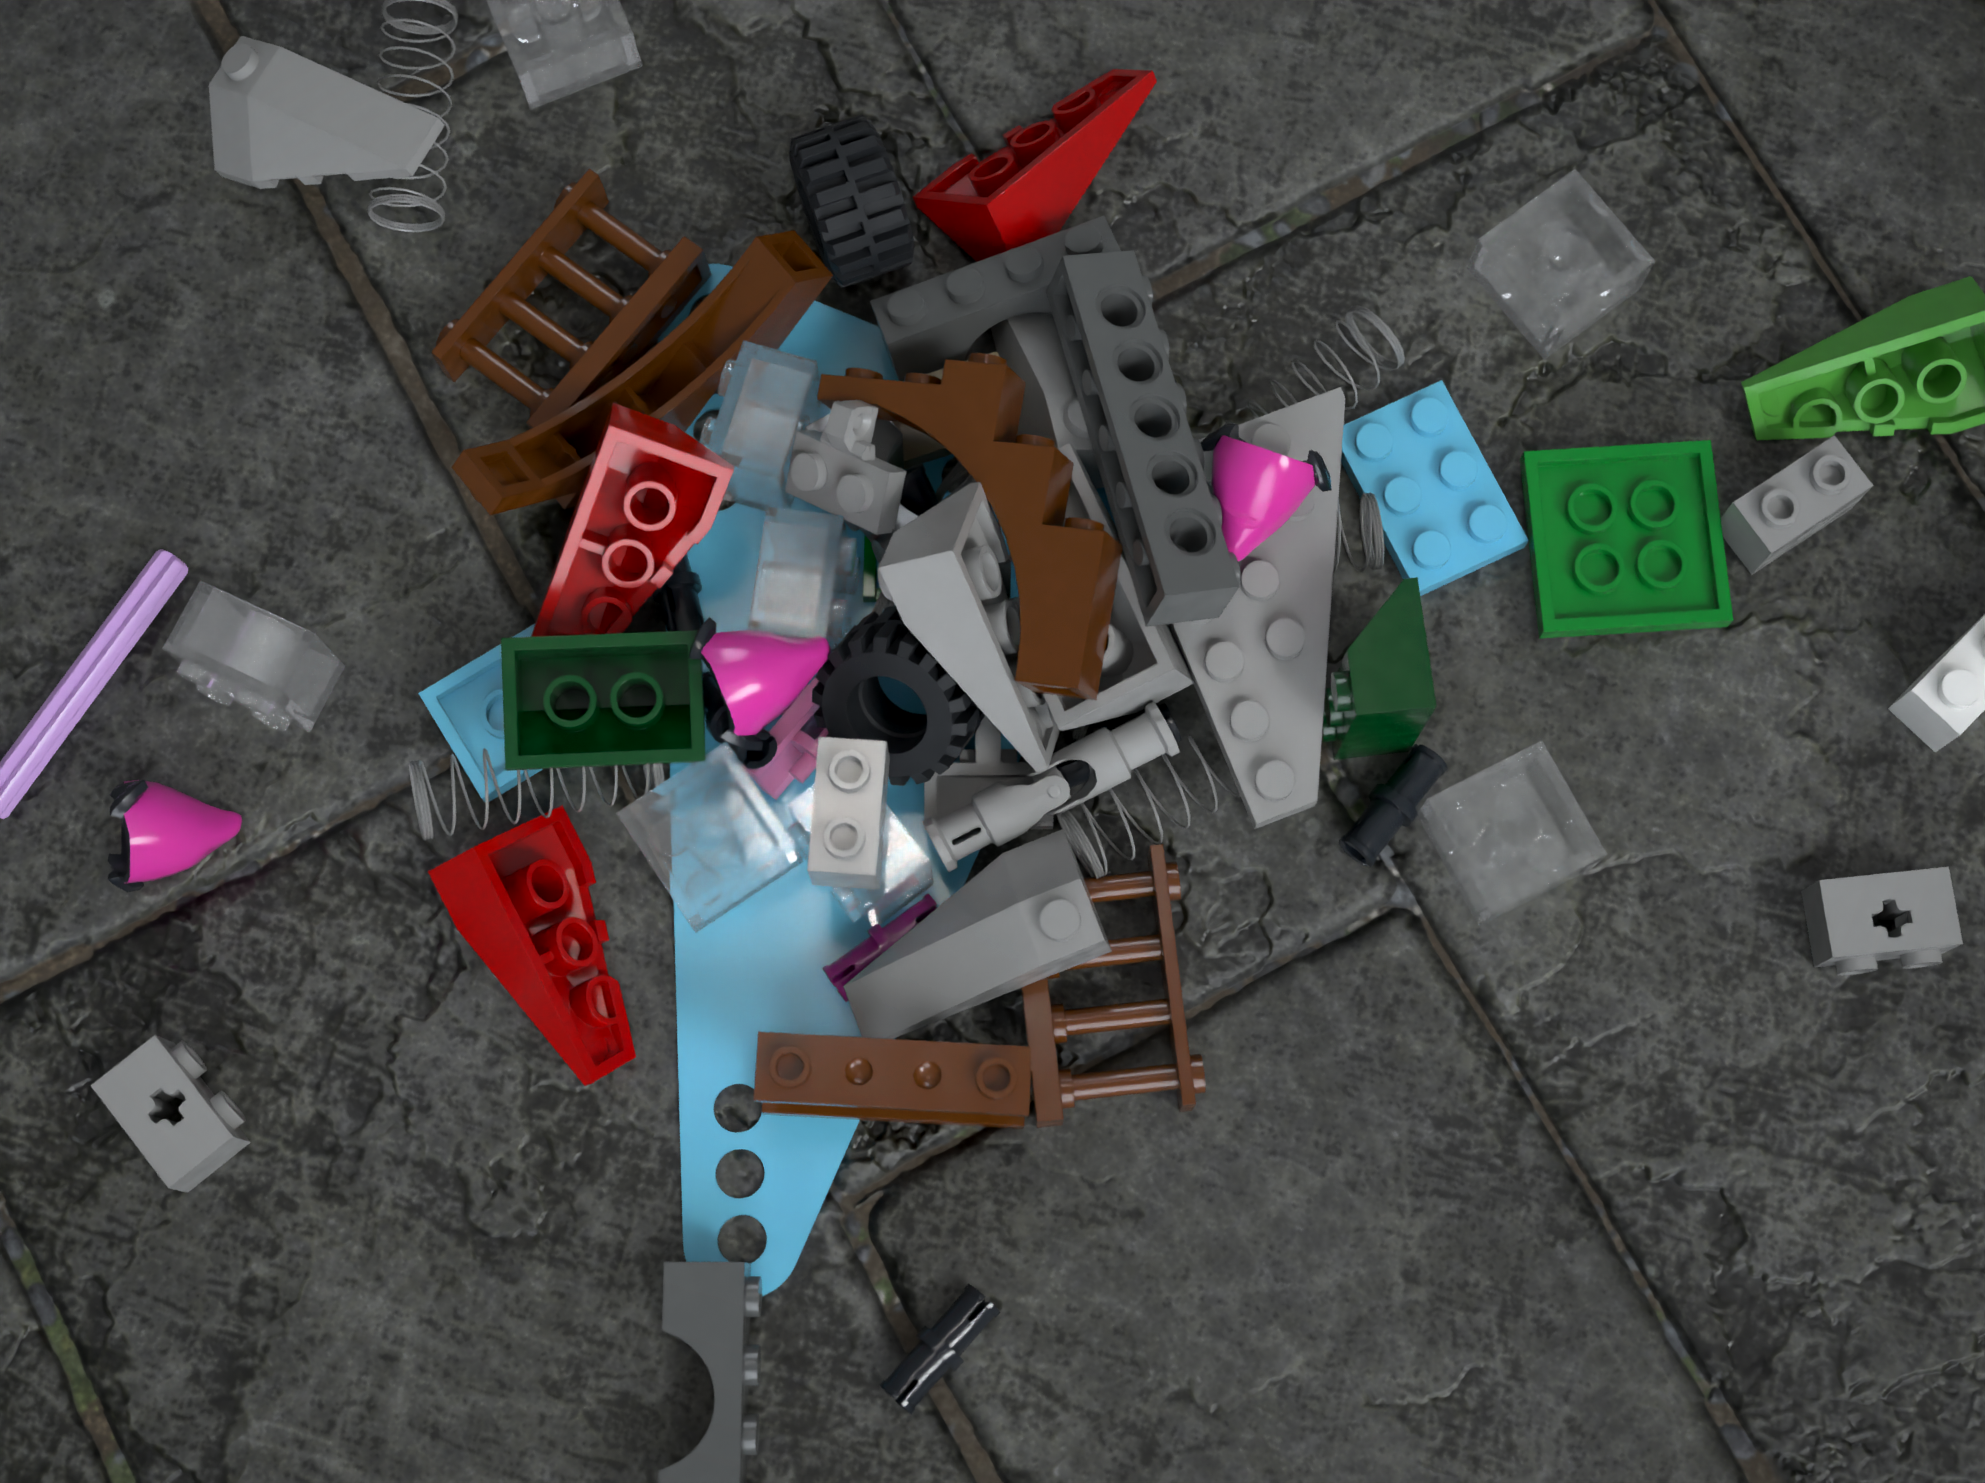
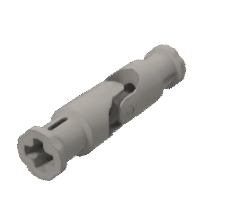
[922,701,1180,872]

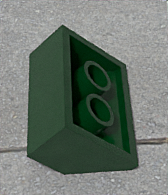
[1322,577,1437,760]
[501,630,706,771]

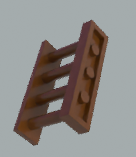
[431,168,712,429]
[1021,844,1206,1128]
[754,1032,1032,1129]

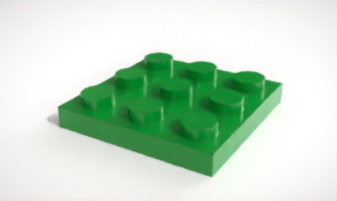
[1519,440,1733,639]

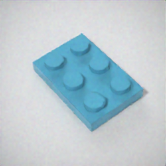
[1341,380,1529,596]
[418,624,543,802]

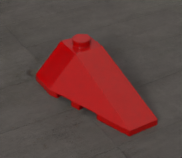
[912,69,1157,262]
[531,403,734,637]
[428,805,636,1086]

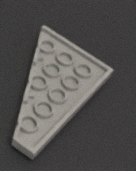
[1158,387,1345,829]

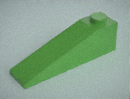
[1741,276,1985,440]

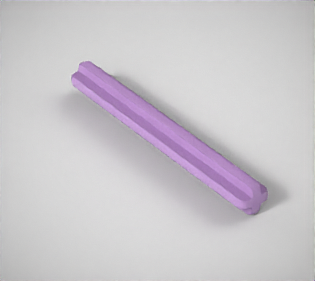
[0,549,188,819]

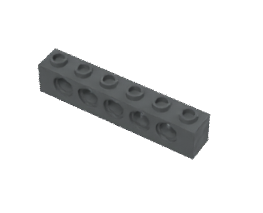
[1046,250,1240,627]

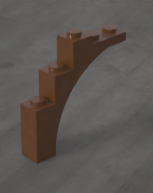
[451,230,833,516]
[817,353,1123,700]

